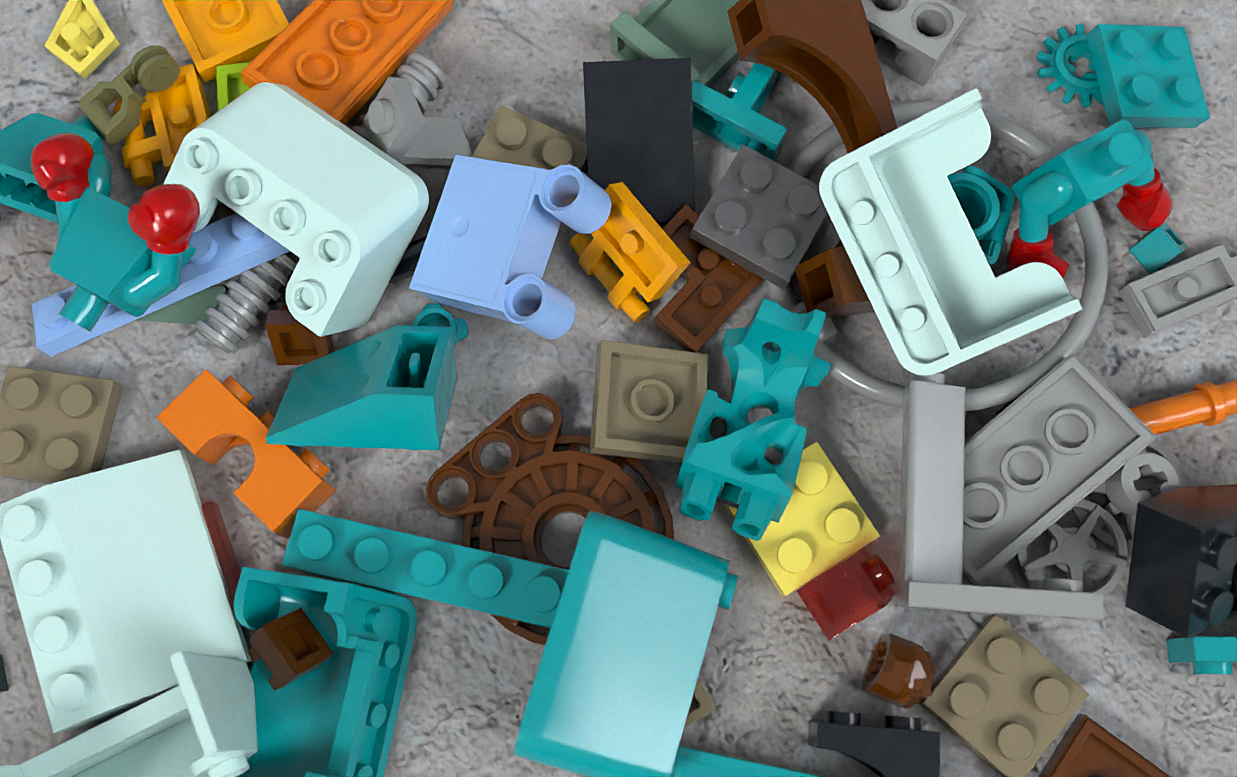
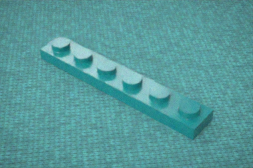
[282,509,569,628]

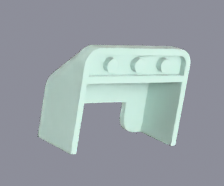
[163,82,429,337]
[819,88,1083,376]

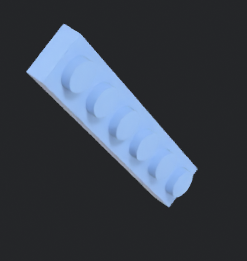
[32,213,290,357]

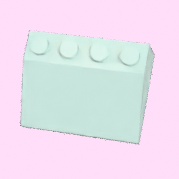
[0,449,252,733]

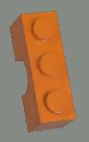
[156,369,336,539]

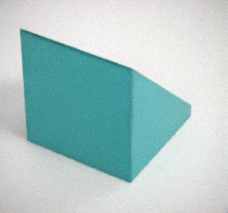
[1129,223,1189,274]

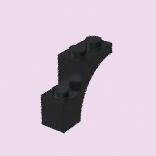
[808,711,940,777]

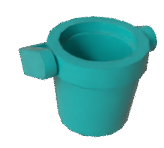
[947,166,1014,265]

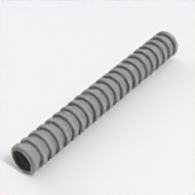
[194,53,447,354]

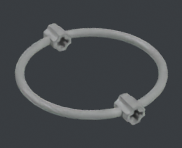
[765,100,1108,412]

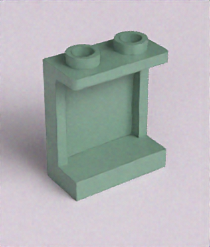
[610,0,739,88]

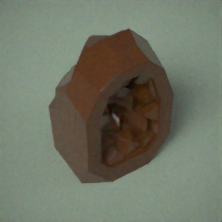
[862,633,935,709]

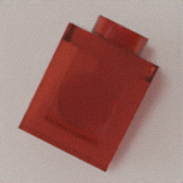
[797,547,895,640]

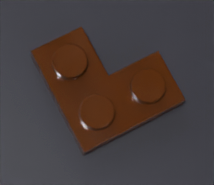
[653,204,763,353]

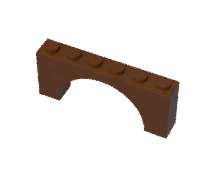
[727,0,897,318]

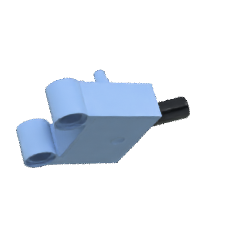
[389,155,611,340]

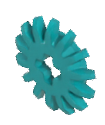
[1036,24,1104,108]

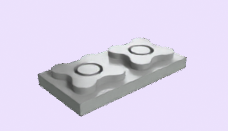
[897,352,1157,586]

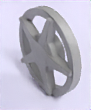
[1016,499,1128,597]

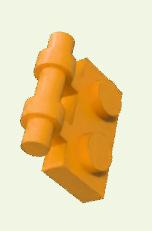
[112,64,211,186]
[569,182,691,323]

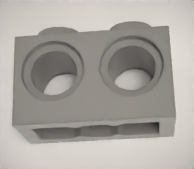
[862,0,968,87]

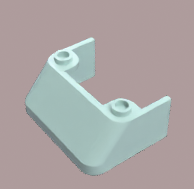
[0,651,258,777]

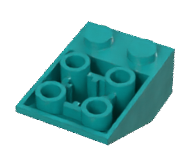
[266,325,457,451]

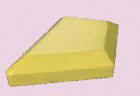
[44,0,120,79]

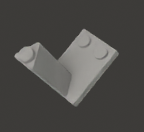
[894,373,1104,620]

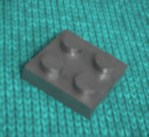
[689,144,828,290]

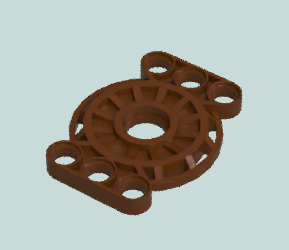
[426,393,674,645]

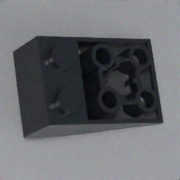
[1125,484,1237,638]

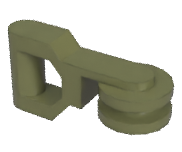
[79,45,180,144]

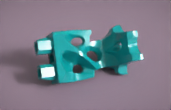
[675,298,831,541]

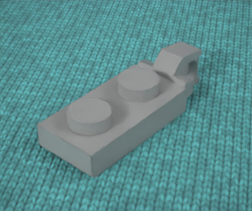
[1118,244,1237,339]

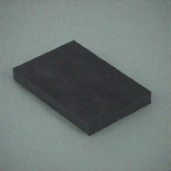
[583,57,695,223]

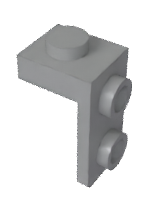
[363,77,473,165]

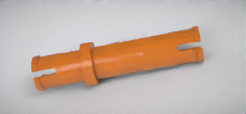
[1129,379,1237,435]

